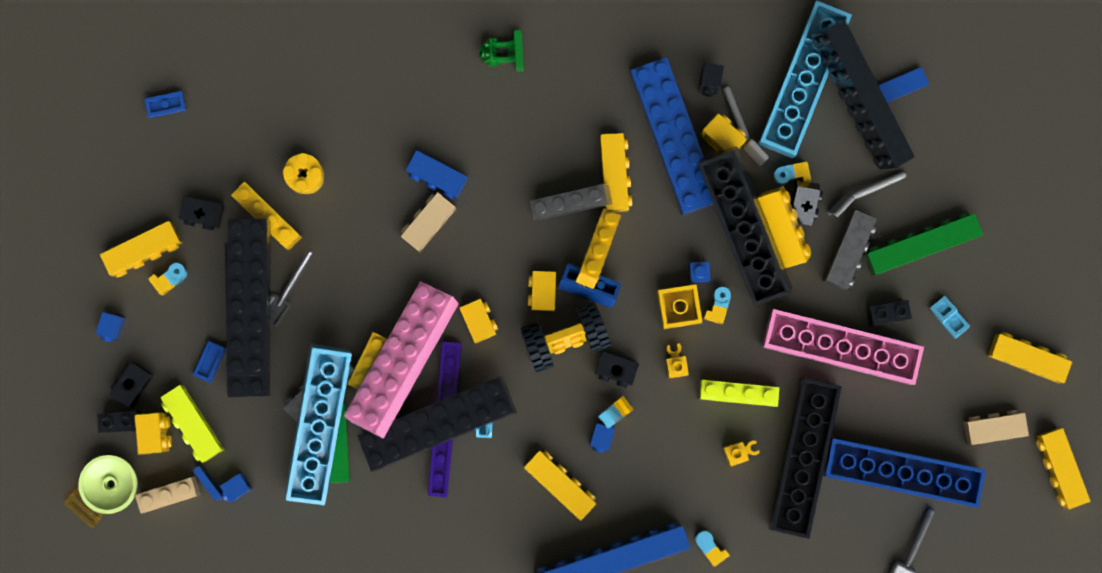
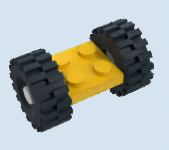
[520,301,611,373]

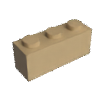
[401,192,456,253]
[963,410,1029,445]
[135,476,201,514]

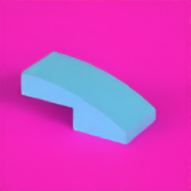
[930,296,970,339]

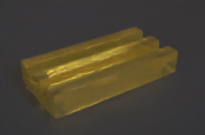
[64,488,106,528]

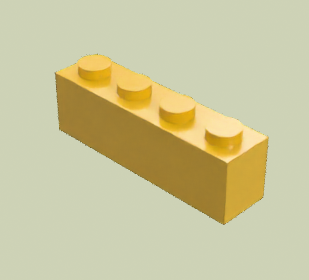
[600,133,632,212]
[231,181,302,250]
[758,186,811,268]
[576,208,621,289]
[100,221,183,278]
[987,332,1072,383]
[1036,428,1091,509]
[524,450,596,521]

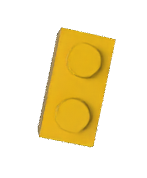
[528,271,556,311]
[460,299,498,344]

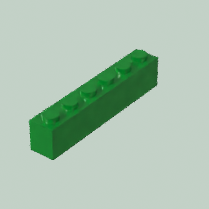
[864,212,983,276]

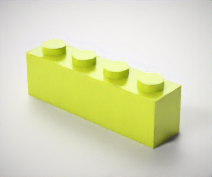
[699,380,780,407]
[160,385,225,463]

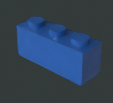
[406,150,468,200]
[558,263,622,308]

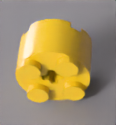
[283,153,324,194]

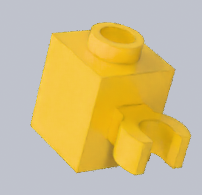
[665,343,689,379]
[722,440,760,466]

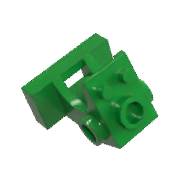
[479,30,524,72]

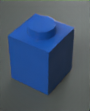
[688,262,710,284]
[95,312,125,342]
[590,423,615,453]
[220,473,253,503]

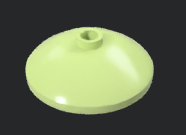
[78,455,138,514]

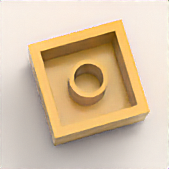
[700,113,747,153]
[657,284,703,329]
[135,413,172,454]

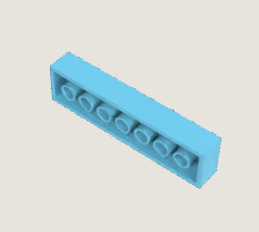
[758,1,852,159]
[284,344,352,505]

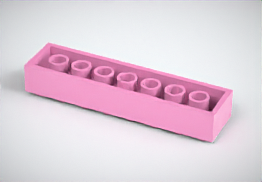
[344,281,459,438]
[762,309,924,385]

